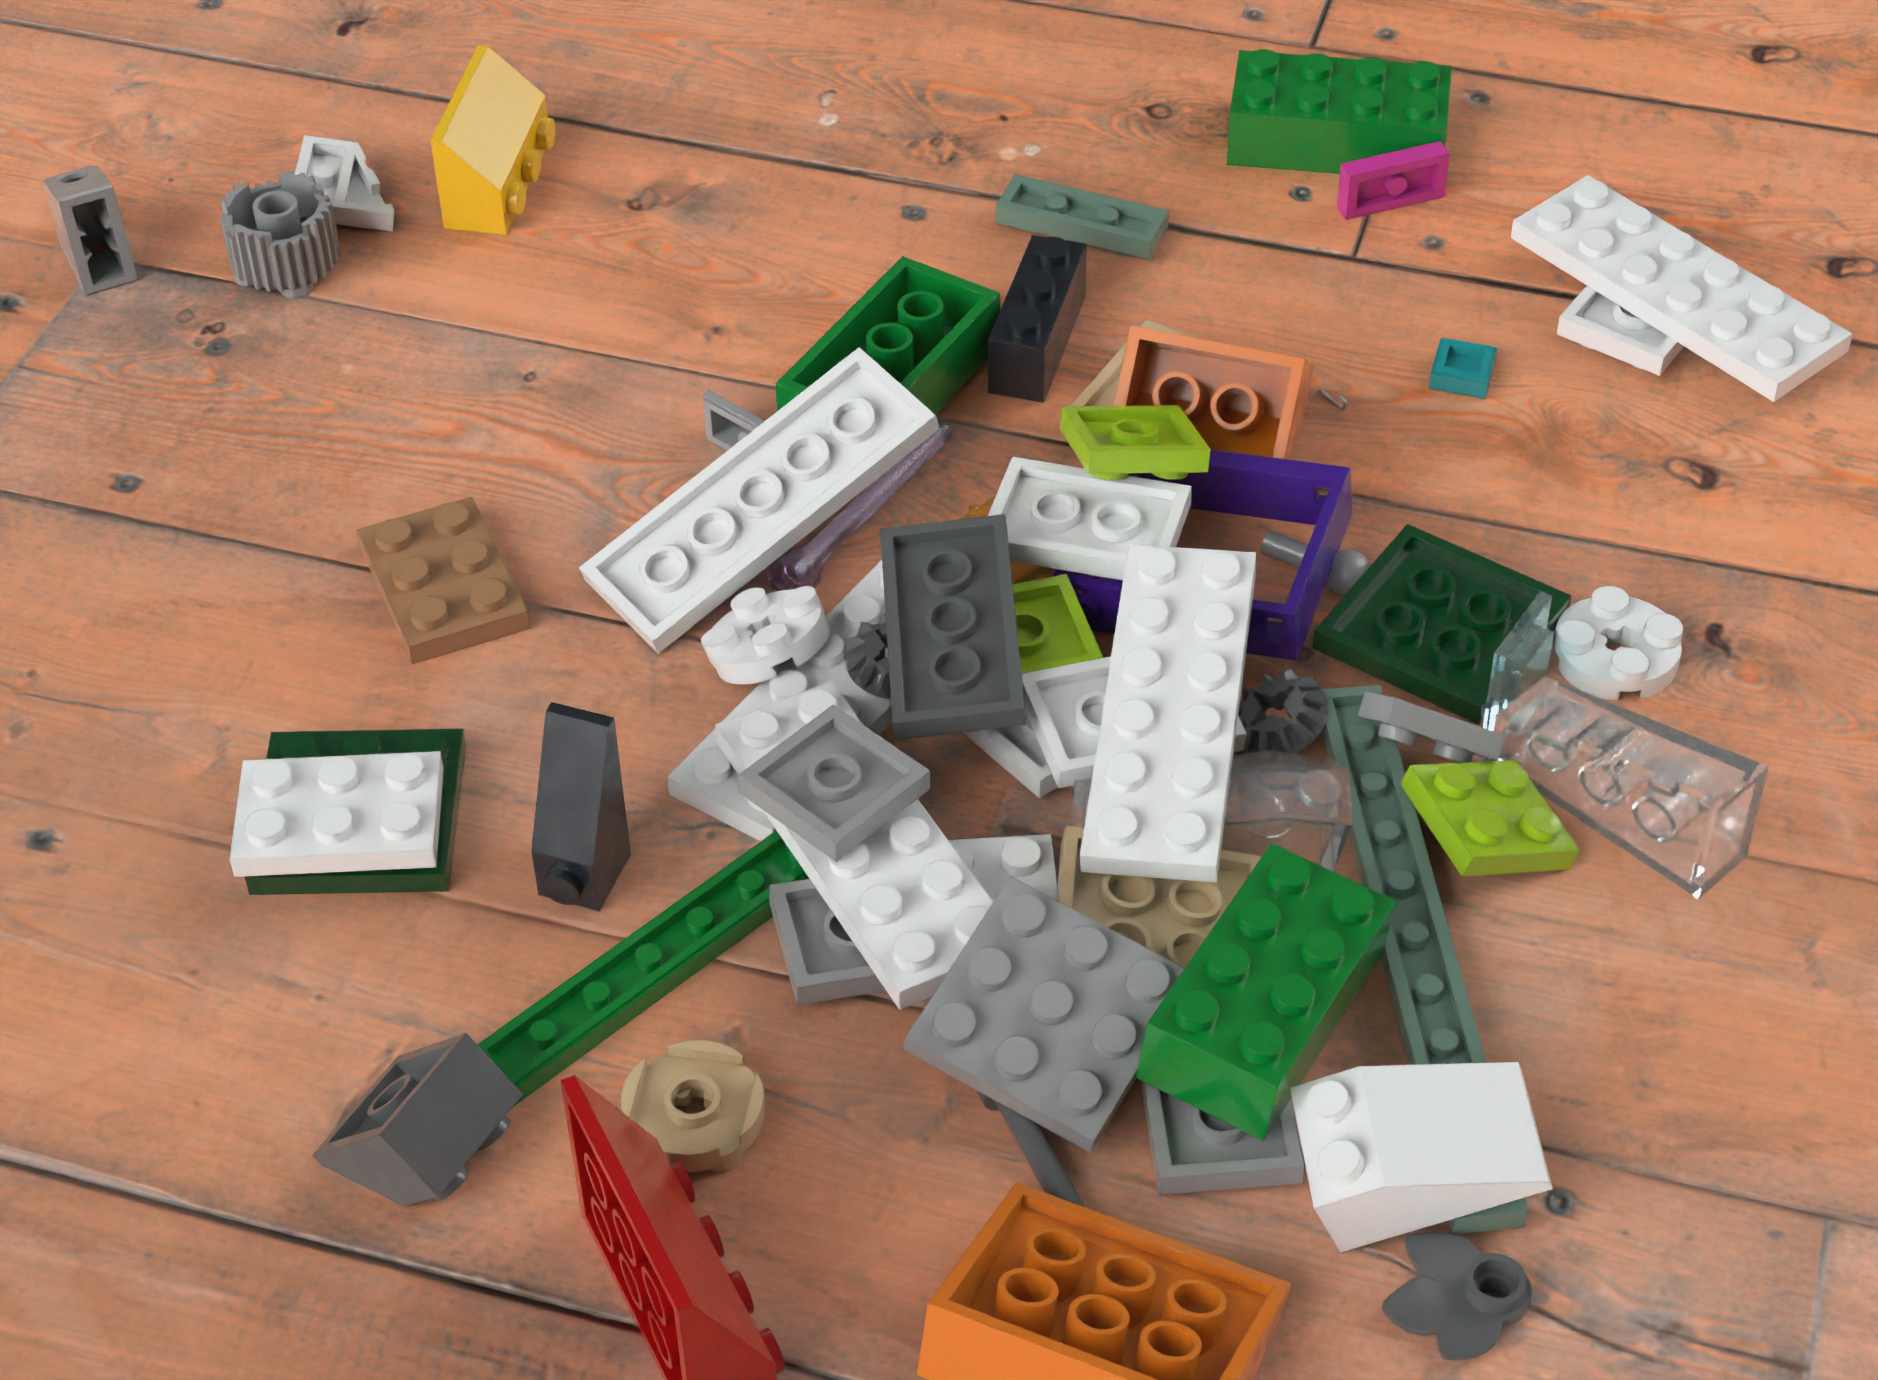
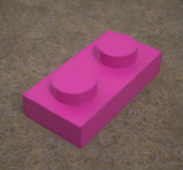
[1337,141,1450,220]

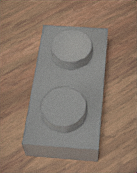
[1357,691,1506,763]

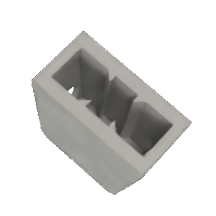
[43,166,138,295]

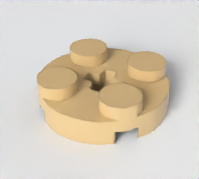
[621,1040,765,1173]

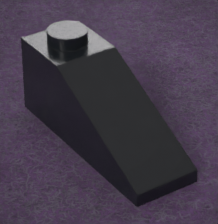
[531,702,631,911]

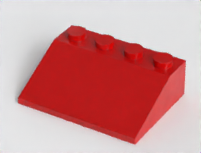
[560,1075,785,1380]

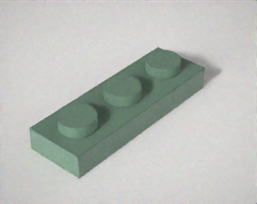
[996,174,1169,260]

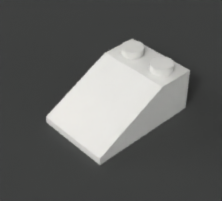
[1290,1062,1553,1253]

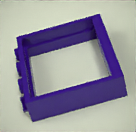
[1052,450,1352,661]

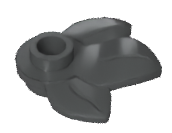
[1382,1232,1532,1360]

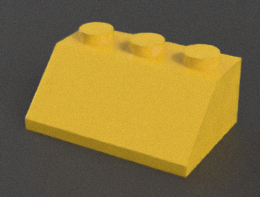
[430,45,556,235]

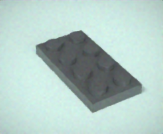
[880,514,1027,740]

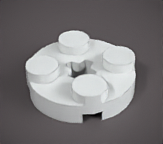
[701,586,830,684]
[1553,586,1683,700]

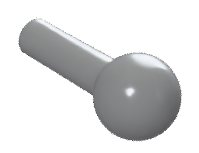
[1261,530,1371,597]

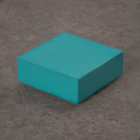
[1429,338,1497,399]

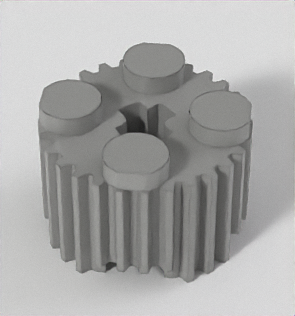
[221,171,341,299]

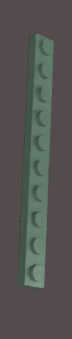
[1321,684,1528,1234]

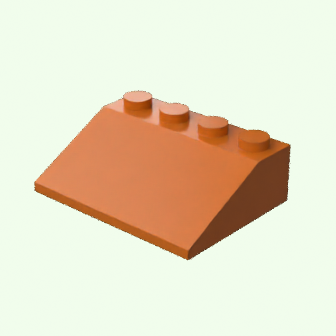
[917,1182,1292,1380]

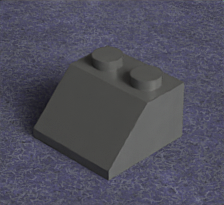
[312,1033,523,1206]

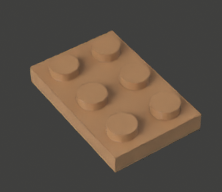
[357,497,530,664]

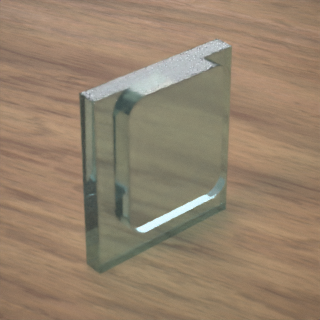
[1483,591,1554,733]

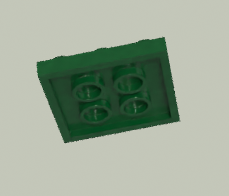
[1312,524,1571,725]
[245,729,466,895]

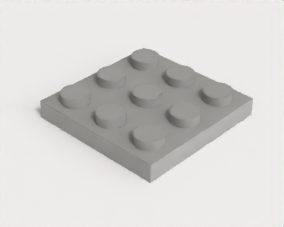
[904,876,1185,1153]

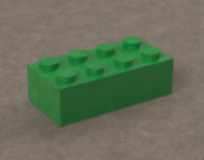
[1227,49,1452,174]
[775,256,1000,415]
[1136,843,1397,1141]

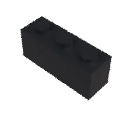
[988,235,1087,403]

